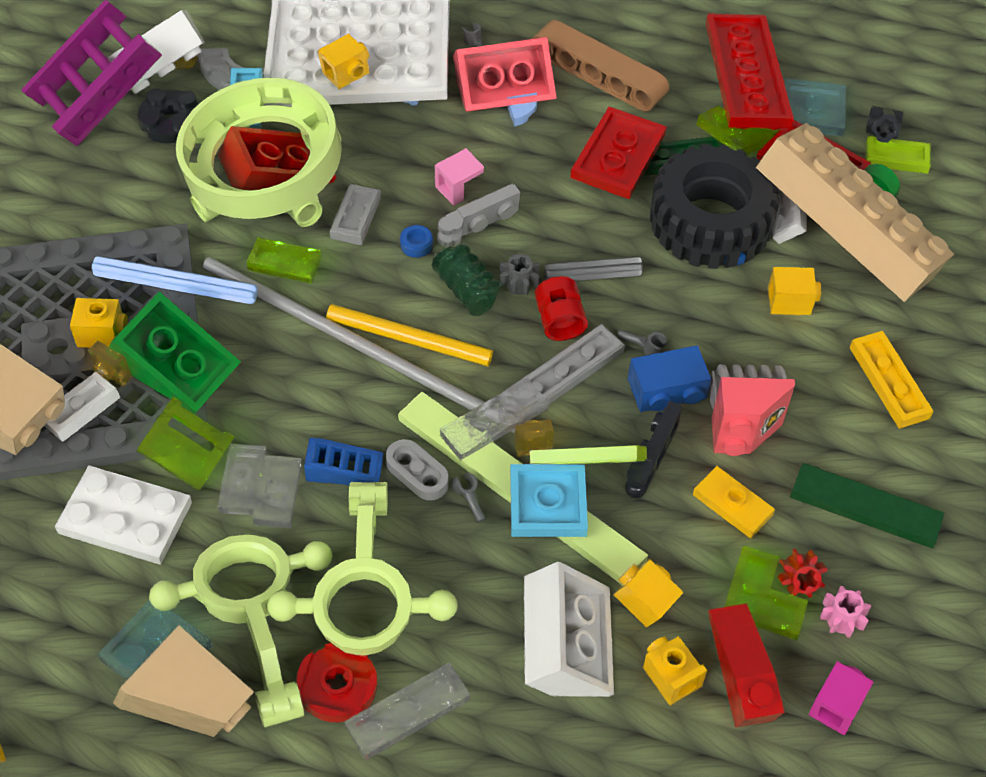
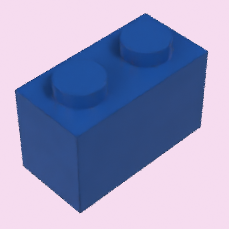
[628,345,711,412]

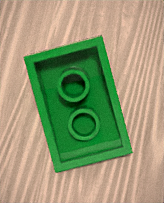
[106,291,241,414]

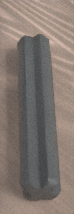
[544,256,643,281]

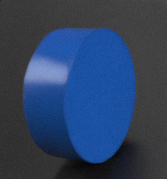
[400,225,433,258]

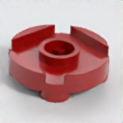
[297,643,378,723]

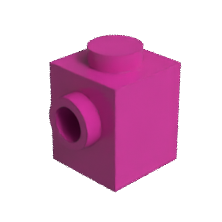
[808,661,874,736]

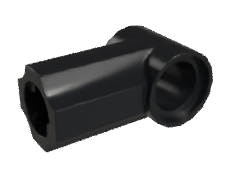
[865,105,903,143]

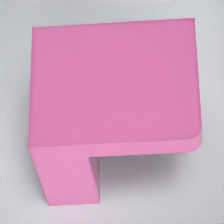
[435,149,484,206]

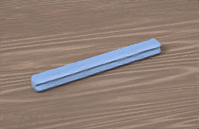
[92,256,258,304]

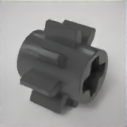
[500,254,540,295]

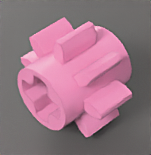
[820,586,871,638]

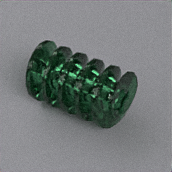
[431,244,501,316]

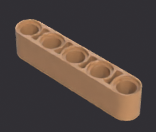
[531,20,669,112]

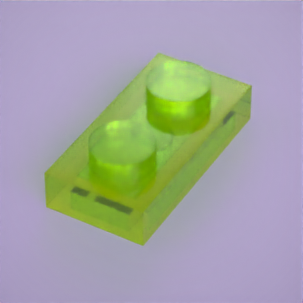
[247,237,322,284]

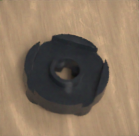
[138,88,199,143]

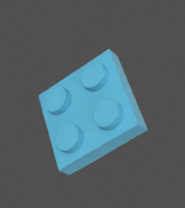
[510,464,588,537]

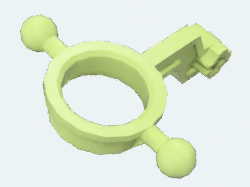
[267,482,458,656]
[149,534,333,727]

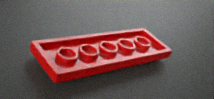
[706,14,794,130]

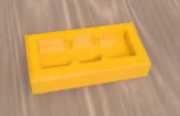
[693,466,775,539]

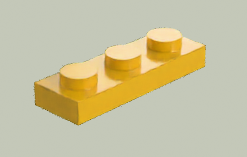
[849,331,934,429]

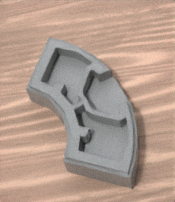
[198,48,244,90]

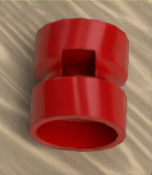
[535,276,588,341]

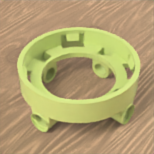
[176,78,341,227]

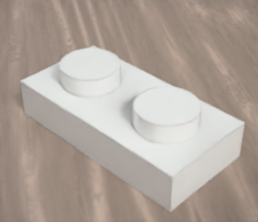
[44,372,121,442]

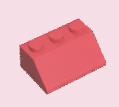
[453,37,557,112]

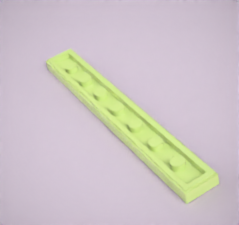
[398,392,648,585]

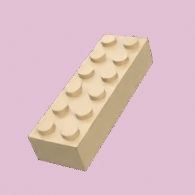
[756,123,954,302]

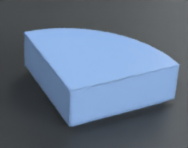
[507,93,537,126]

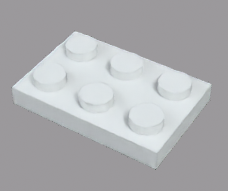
[55,465,192,565]

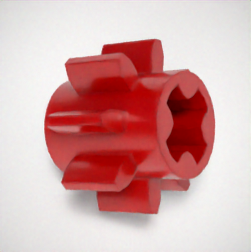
[777,549,828,598]

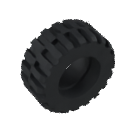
[650,144,780,269]

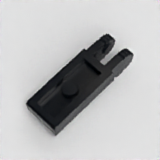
[625,401,682,499]

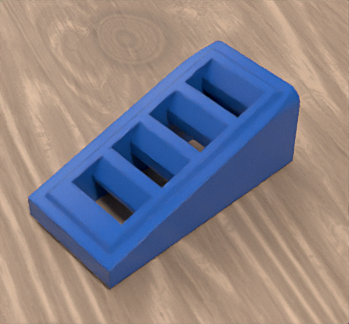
[304,438,383,485]

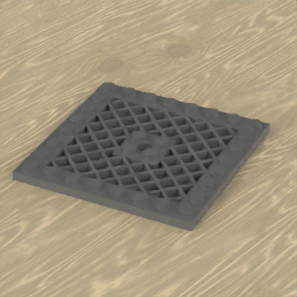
[0,224,211,480]

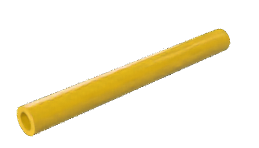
[327,304,493,367]

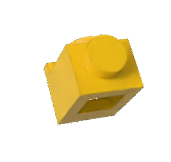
[643,636,707,705]

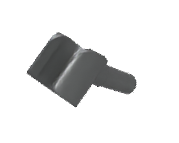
[463,23,485,47]
[618,329,667,355]
[450,473,486,523]

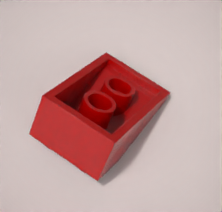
[217,126,337,191]

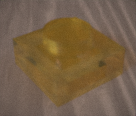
[88,341,132,386]
[514,419,554,457]

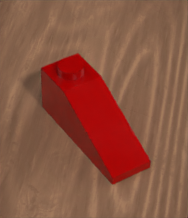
[708,603,785,728]

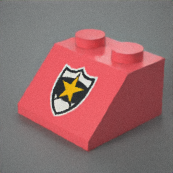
[711,377,795,456]

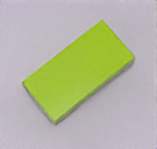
[865,136,931,174]

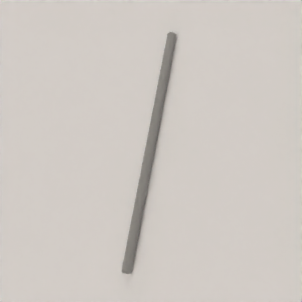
[203,257,523,434]

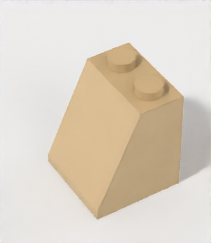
[0,344,65,455]
[113,625,254,737]

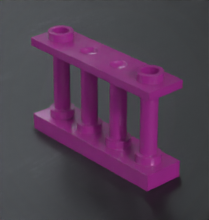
[21,0,162,146]

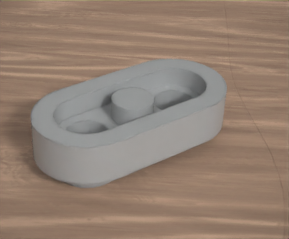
[386,439,448,500]

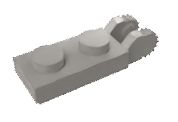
[437,184,520,247]

